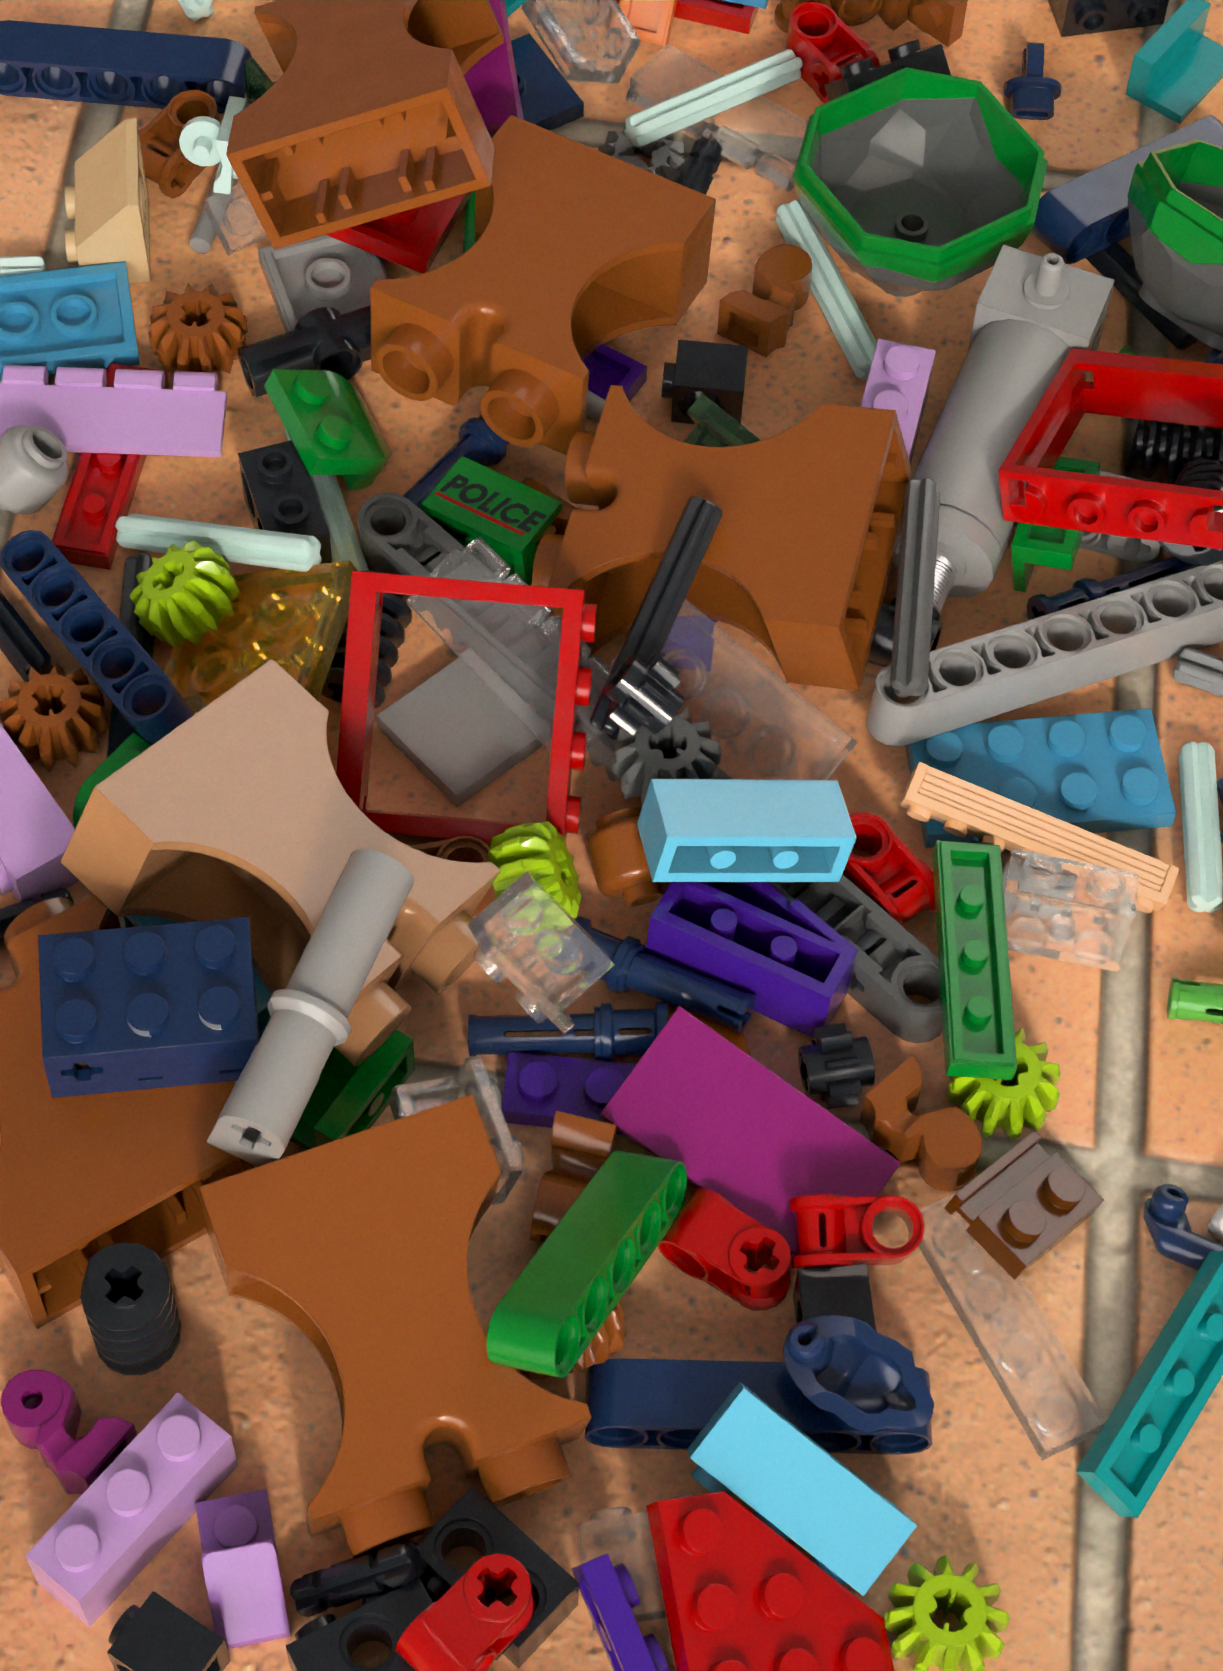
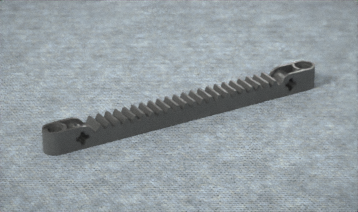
[358,493,943,1044]

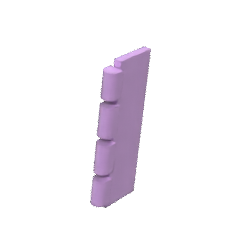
[0,365,227,457]

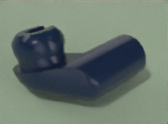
[1143,1184,1223,1271]

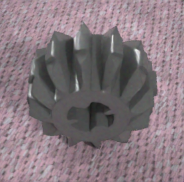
[612,707,721,806]

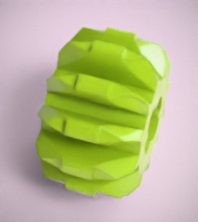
[129,540,240,648]
[486,821,582,934]
[947,1027,1061,1142]
[884,1555,1010,1671]

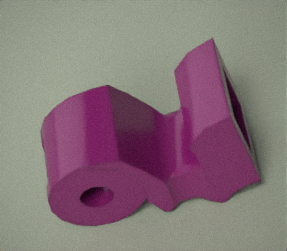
[1,1369,137,1495]

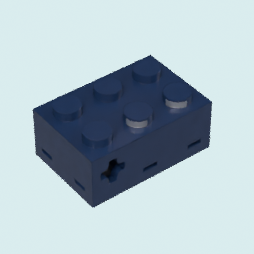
[38,917,259,1098]

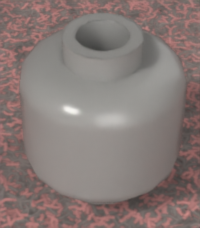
[0,425,69,515]

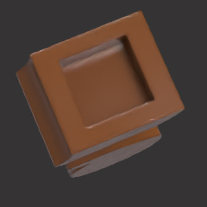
[717,245,812,358]
[859,1055,983,1192]
[530,1111,617,1243]

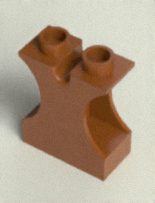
[226,0,504,250]
[370,115,716,456]
[532,385,914,691]
[0,895,256,1329]
[199,1094,592,1558]

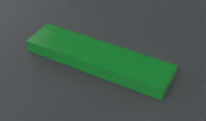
[932,840,1017,1080]

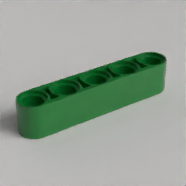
[486,1150,687,1378]

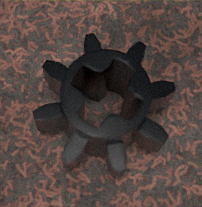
[603,653,685,736]
[798,1023,875,1110]

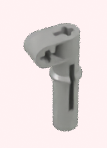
[206,849,414,1167]

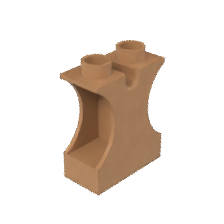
[60,659,501,1067]

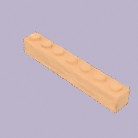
[899,762,1180,913]

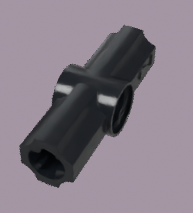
[237,305,371,397]

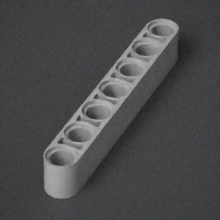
[866,562,1223,746]

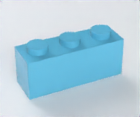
[637,779,857,882]
[687,1382,917,1596]

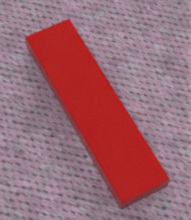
[52,363,169,570]

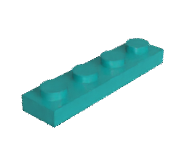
[1076,1251,1223,1518]

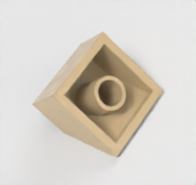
[65,118,151,284]

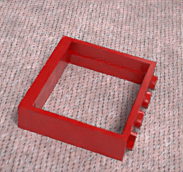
[998,348,1223,550]
[336,571,597,842]

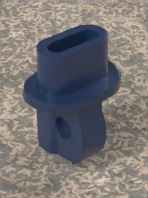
[1003,42,1062,120]

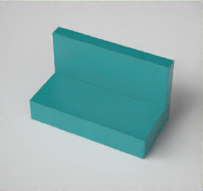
[1125,0,1223,124]

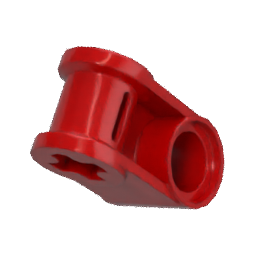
[785,2,880,104]
[843,812,936,926]
[658,1188,791,1311]
[788,1194,925,1270]
[395,1553,534,1671]

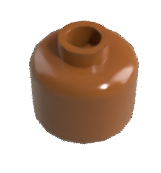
[586,807,668,907]

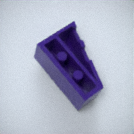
[645,882,858,1039]

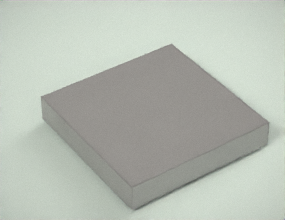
[258,235,389,333]
[376,649,552,807]

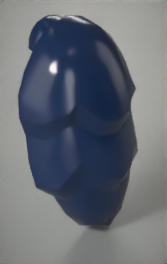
[783,1315,934,1434]

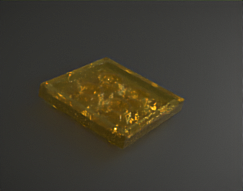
[164,560,358,714]

